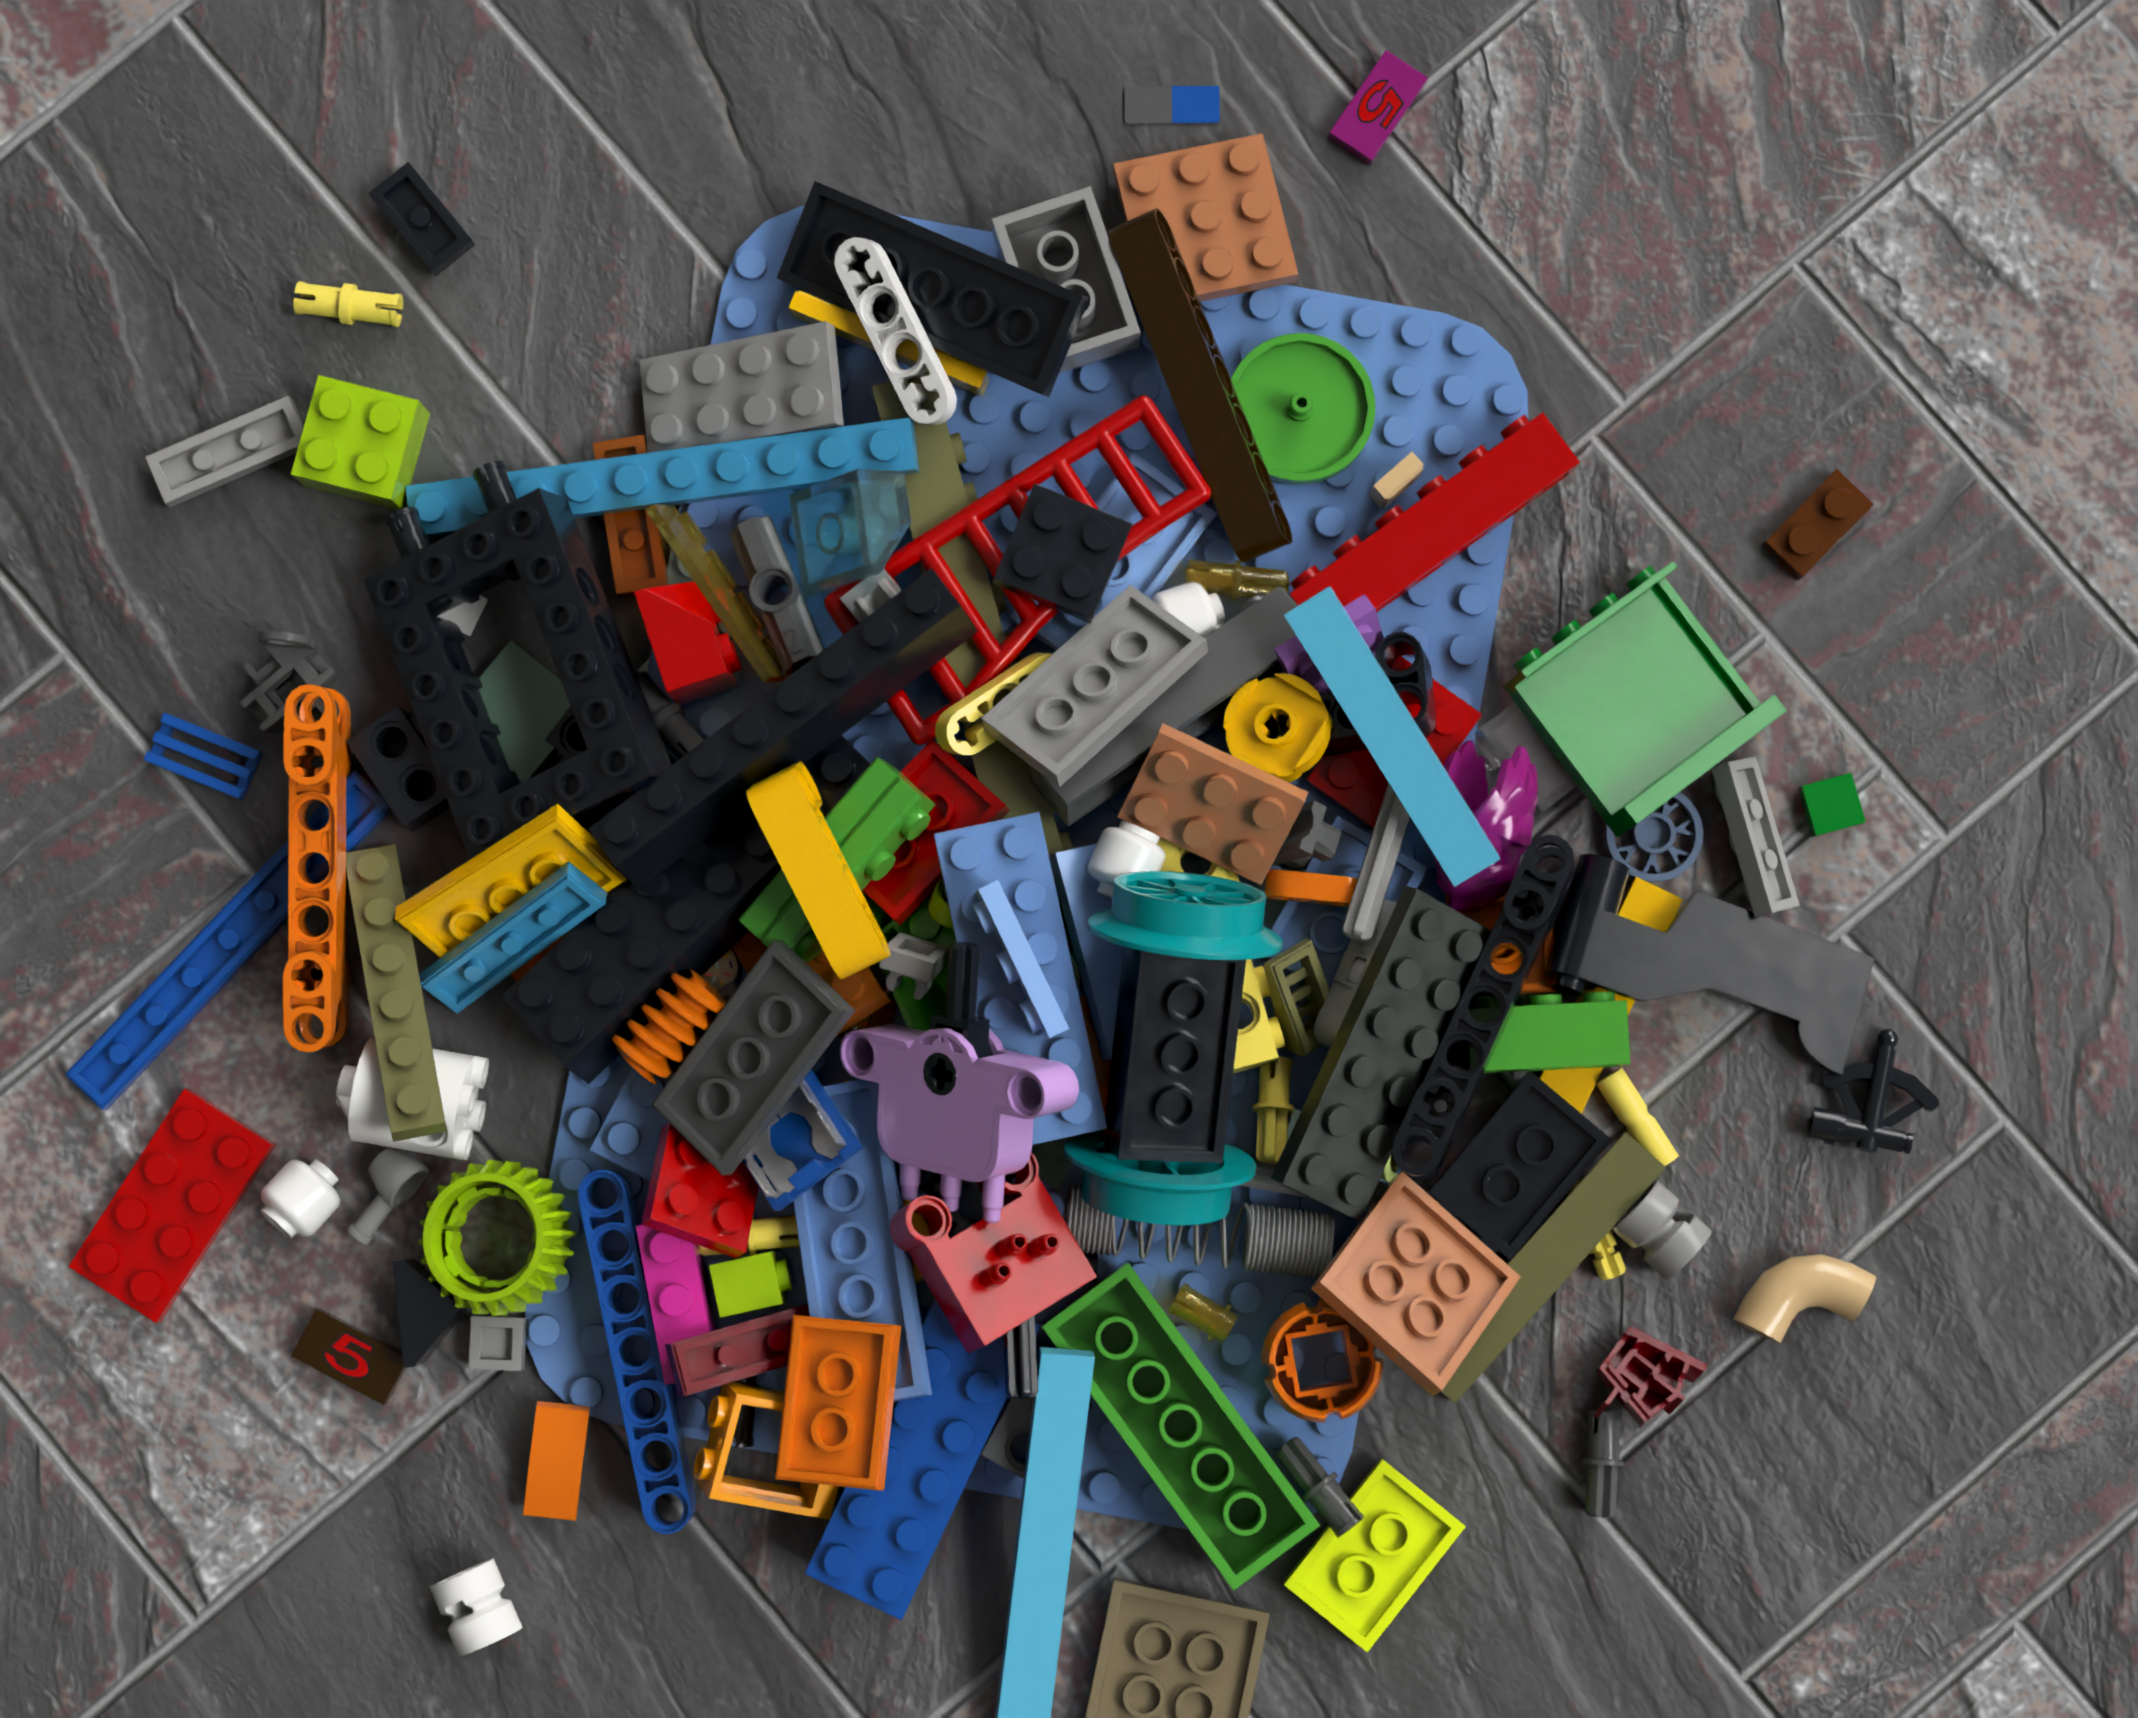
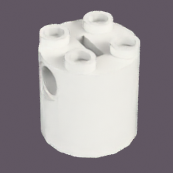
[336,1038,489,1160]

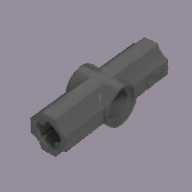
[728,515,825,676]

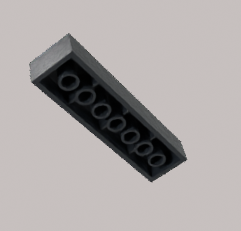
[502,735,870,1084]

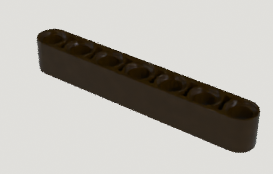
[1108,208,1293,563]

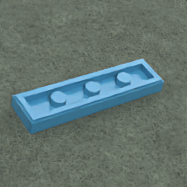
[420,862,607,1014]

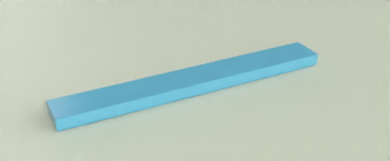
[995,1347,1095,1718]

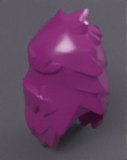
[1433,740,1538,911]

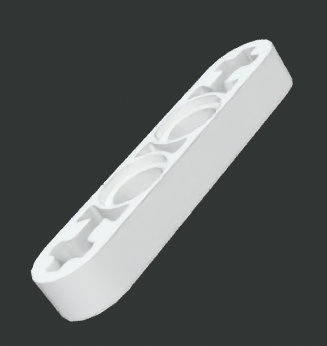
[834,237,957,425]

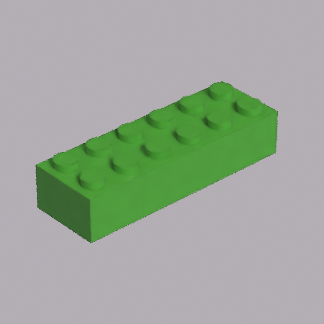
[1041,1261,1320,1591]

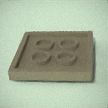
[1085,1578,1270,1718]

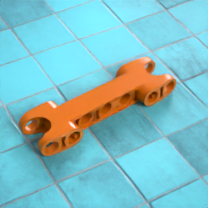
[283,684,351,1053]

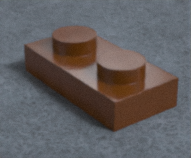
[1762,469,1874,580]

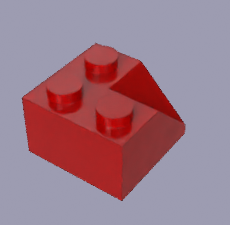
[634,581,742,705]

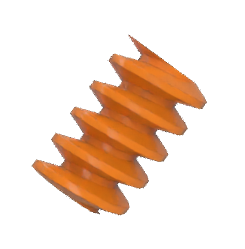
[612,969,727,1085]

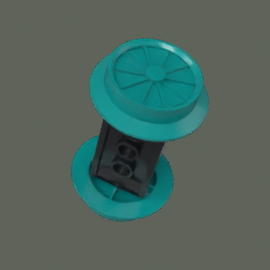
[1063,871,1283,1225]

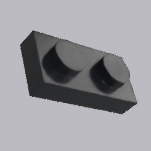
[368,162,475,277]

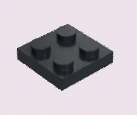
[993,483,1132,624]

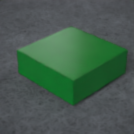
[1798,773,1866,837]

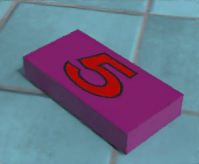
[1328,50,1428,165]

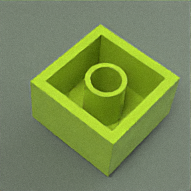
[291,375,430,510]

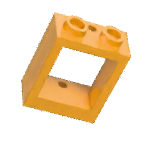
[694,1382,839,1520]

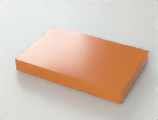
[775,1315,901,1490]

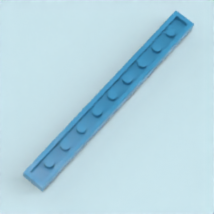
[406,417,919,538]

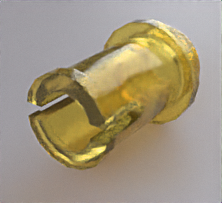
[1168,1283,1239,1343]

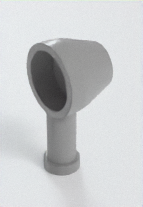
[347,1148,429,1244]

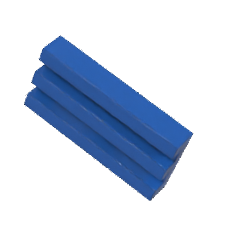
[143,712,263,800]

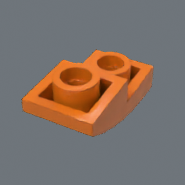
[523,1401,590,1521]

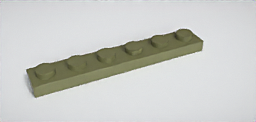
[346,844,447,1142]

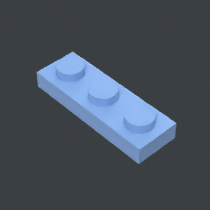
[972,880,1069,1039]

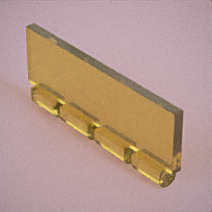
[646,504,789,683]

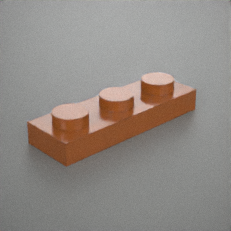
[593,434,669,597]

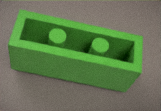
[1469,992,1631,1074]

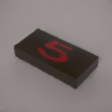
[291,1308,406,1405]

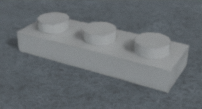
[145,396,304,507]
[1711,756,1800,918]

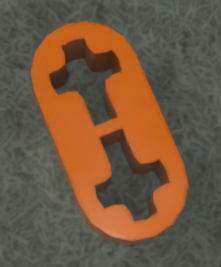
[1264,870,1357,907]

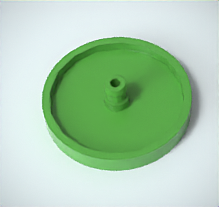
[1231,333,1376,485]

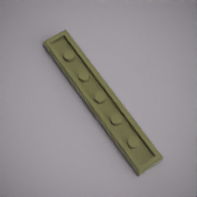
[1441,1132,1666,1404]

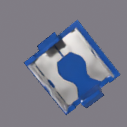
[742,1069,863,1211]

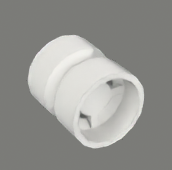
[430,1558,523,1657]

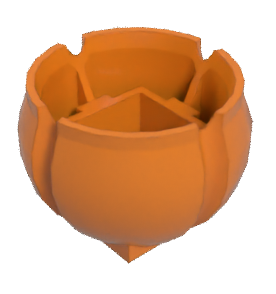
[1261,1299,1384,1423]

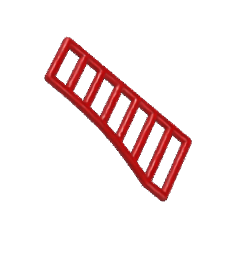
[824,395,1211,745]

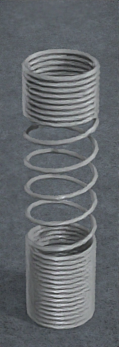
[1066,1184,1334,1279]

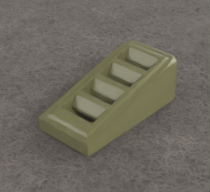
[1264,938,1330,1057]

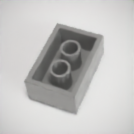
[992,186,1141,373]

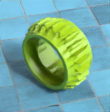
[418,1160,576,1316]

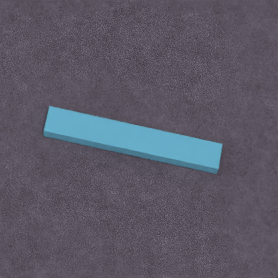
[1284,586,1500,887]

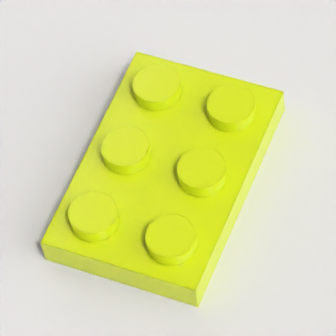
[1283,1458,1466,1652]

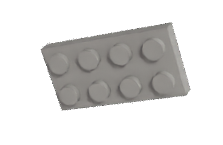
[640,321,844,453]
[981,585,1208,788]

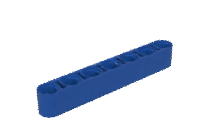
[578,1170,696,1534]

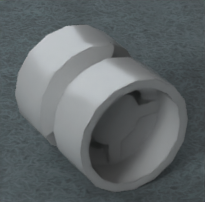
[1612,1179,1712,1280]

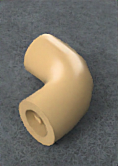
[1733,1254,1876,1344]

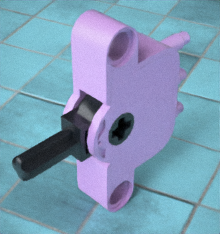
[840,942,1079,1223]

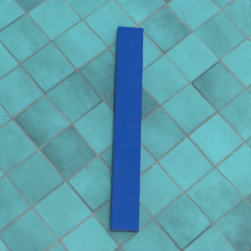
[65,770,392,1110]

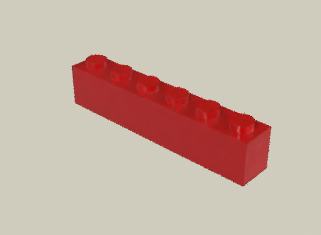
[1289,412,1580,613]

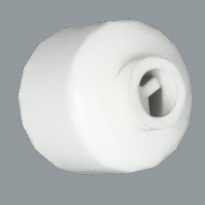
[1152,582,1225,637]
[1087,821,1166,899]
[260,1159,340,1239]

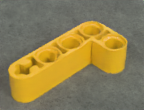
[746,761,891,980]

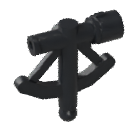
[1808,1029,1939,1154]

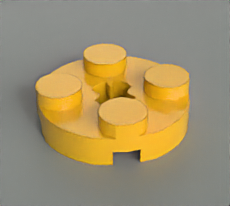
[1224,673,1332,782]

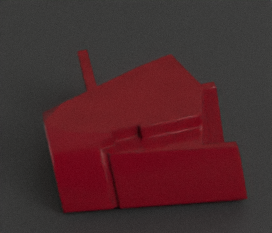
[1593,1326,1708,1428]

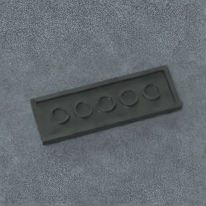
[1270,886,1491,1221]

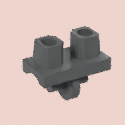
[1271,800,1341,870]

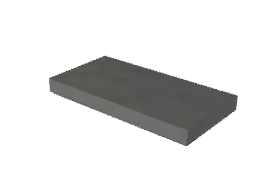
[651,940,855,1176]

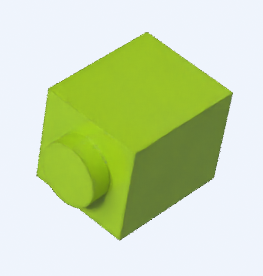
[709,1250,793,1318]

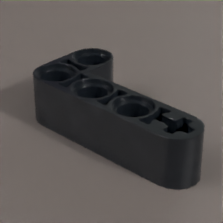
[1225,632,1436,757]

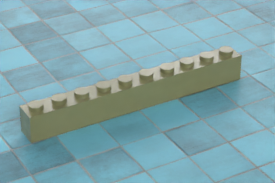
[872,371,1073,878]

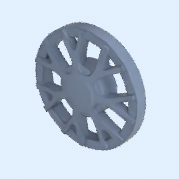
[1604,792,1703,882]

